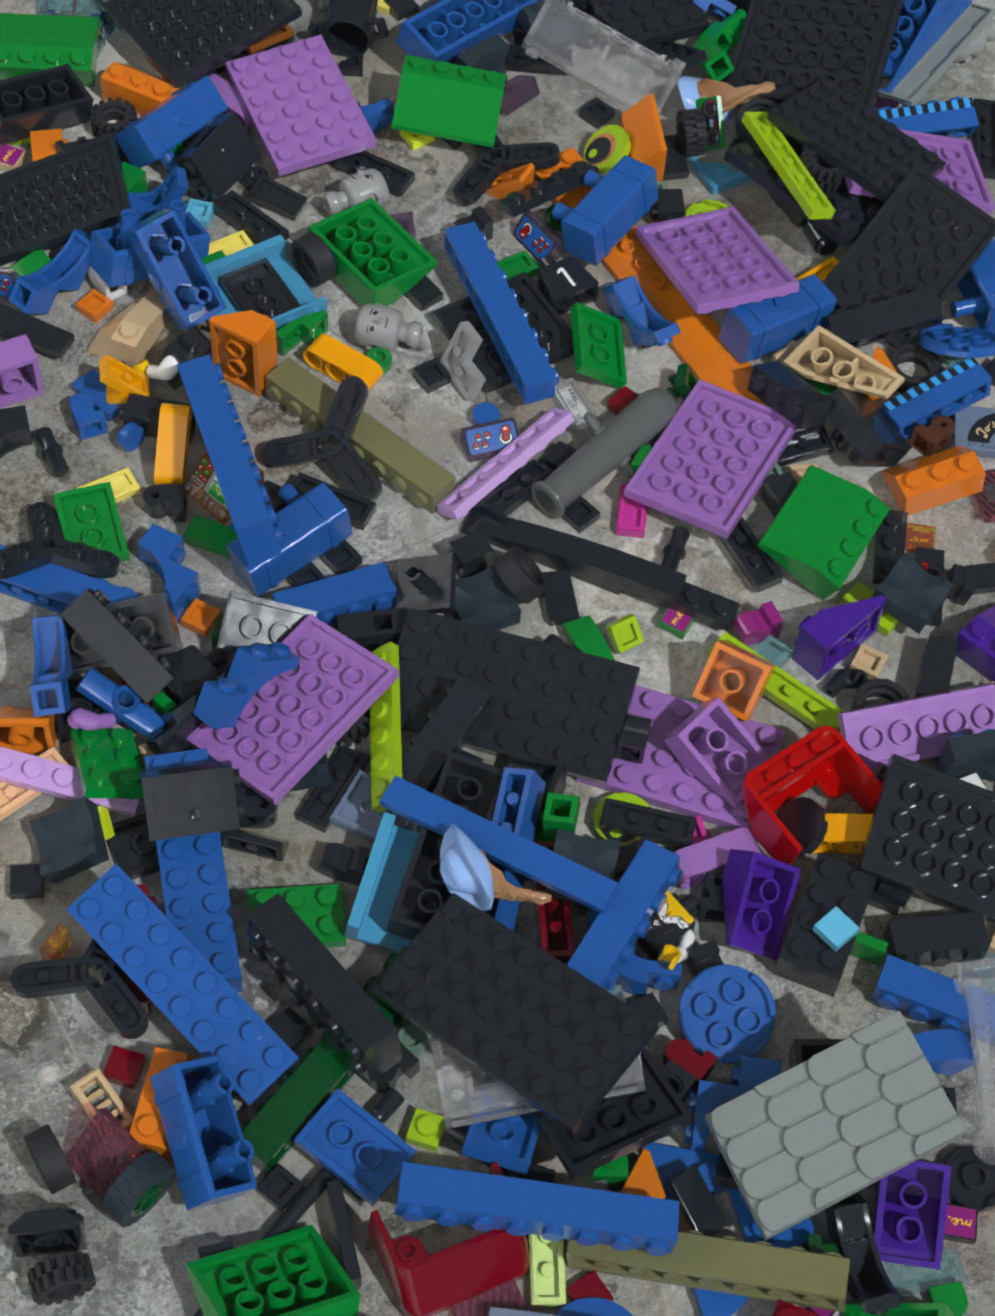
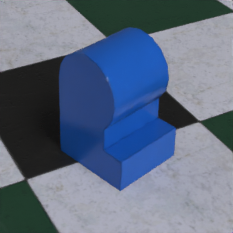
[69,392,108,440]

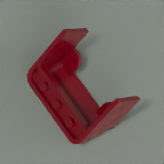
[367,1162,530,1316]

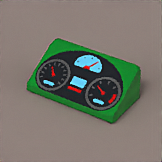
[696,96,726,150]

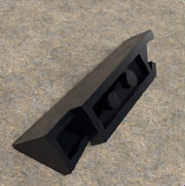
[146,661,233,755]

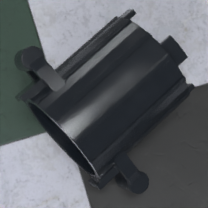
[308,0,389,57]

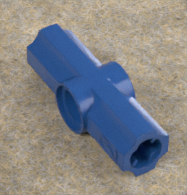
[76,667,166,740]

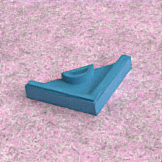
[688,156,752,195]

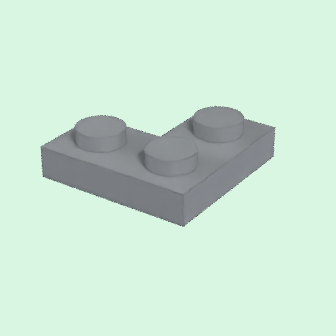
[440,321,486,400]

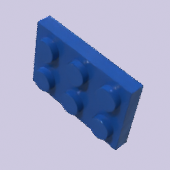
[461,1076,540,1175]
[294,1089,417,1207]

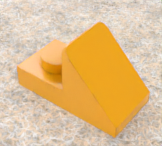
[99,354,150,404]

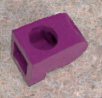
[732,601,783,646]

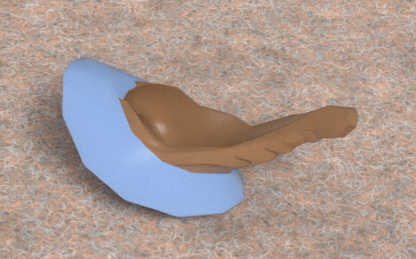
[678,76,776,125]
[440,824,552,912]

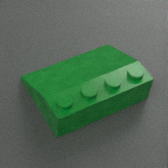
[0,13,100,87]
[391,55,507,148]
[308,198,438,306]
[757,465,890,600]
[186,1225,361,1316]

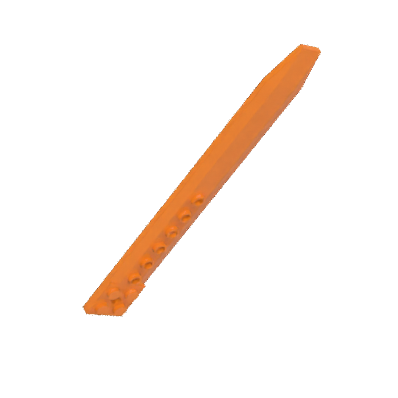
[534,147,771,408]

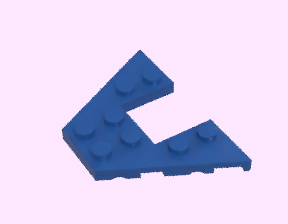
[641,1143,815,1316]

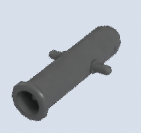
[531,388,678,519]

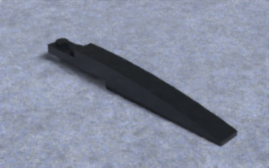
[461,509,740,632]

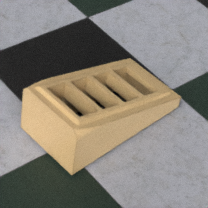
[69,1067,134,1140]

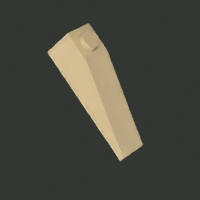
[88,286,170,367]
[783,325,905,399]

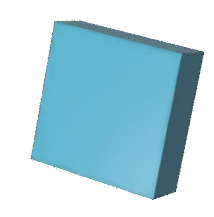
[186,198,214,228]
[813,906,859,952]

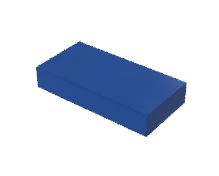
[72,369,126,422]

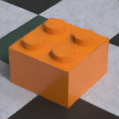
[692,640,776,722]

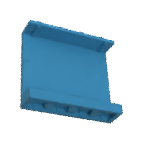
[204,234,327,331]
[344,812,420,953]

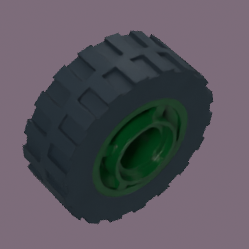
[102,1150,176,1228]

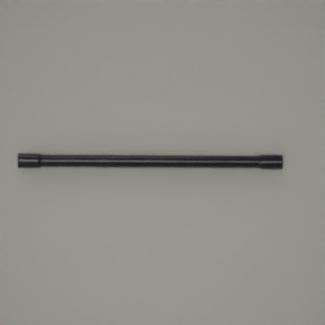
[193,1087,405,1316]

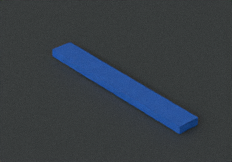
[379,775,619,914]

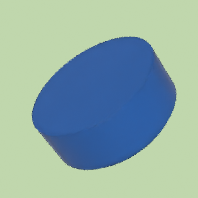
[472,403,500,428]
[117,422,145,452]

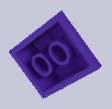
[792,595,887,681]
[956,606,995,682]
[722,849,801,961]
[873,1160,952,1270]

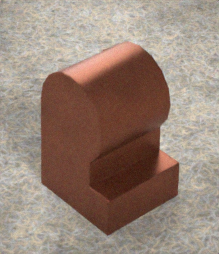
[909,415,955,457]

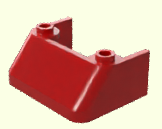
[742,726,882,865]

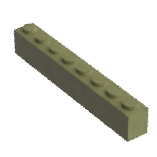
[265,357,456,514]
[566,1230,850,1313]

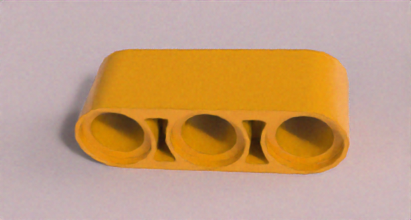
[302,333,384,391]
[154,403,192,485]
[812,813,873,854]

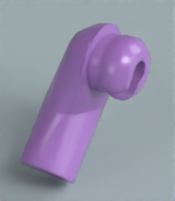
[67,708,116,731]

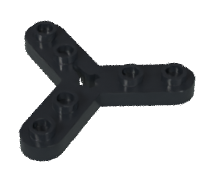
[453,134,561,206]
[263,376,382,501]
[0,502,120,579]
[10,938,149,1039]

